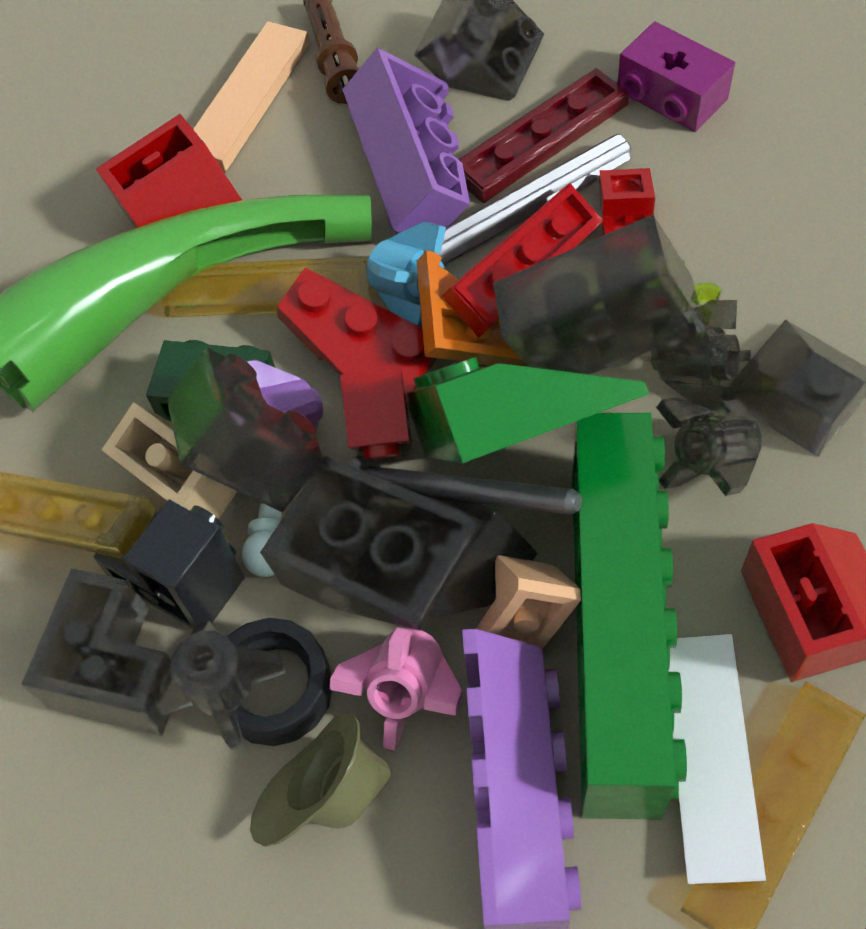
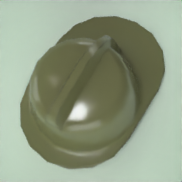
[250,713,391,847]

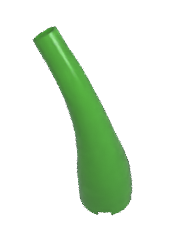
[0,195,372,413]

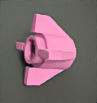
[330,627,462,751]

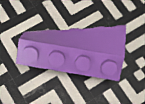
[342,47,470,234]
[462,628,582,929]

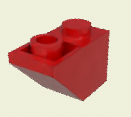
[340,368,412,460]

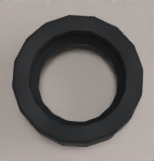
[208,618,332,746]

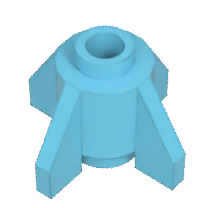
[366,222,462,328]

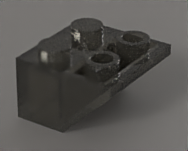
[414,0,544,101]

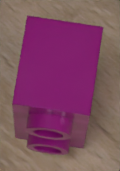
[617,21,735,132]

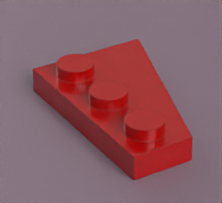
[277,267,437,393]

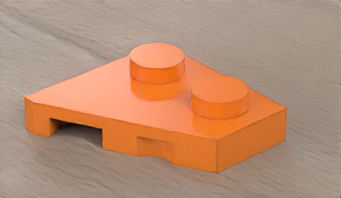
[417,250,532,366]

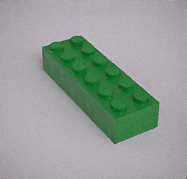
[572,413,687,820]

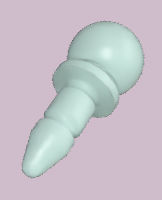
[241,476,289,577]

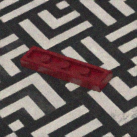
[458,68,629,204]

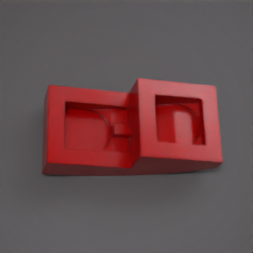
[599,168,660,265]

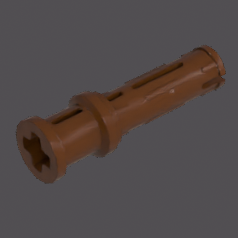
[303,0,360,104]

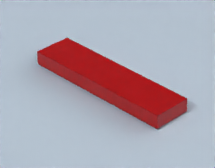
[442,182,603,337]

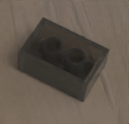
[493,215,706,375]

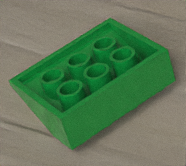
[405,357,649,463]

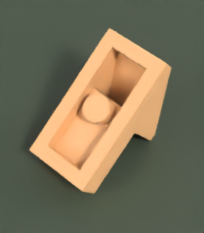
[476,555,581,649]

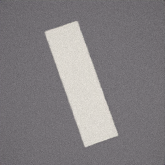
[668,634,766,884]

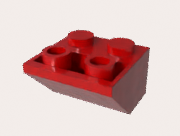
[96,114,243,228]
[740,523,866,683]

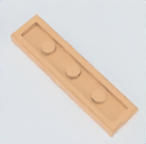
[194,21,310,172]

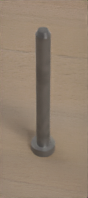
[345,456,582,515]

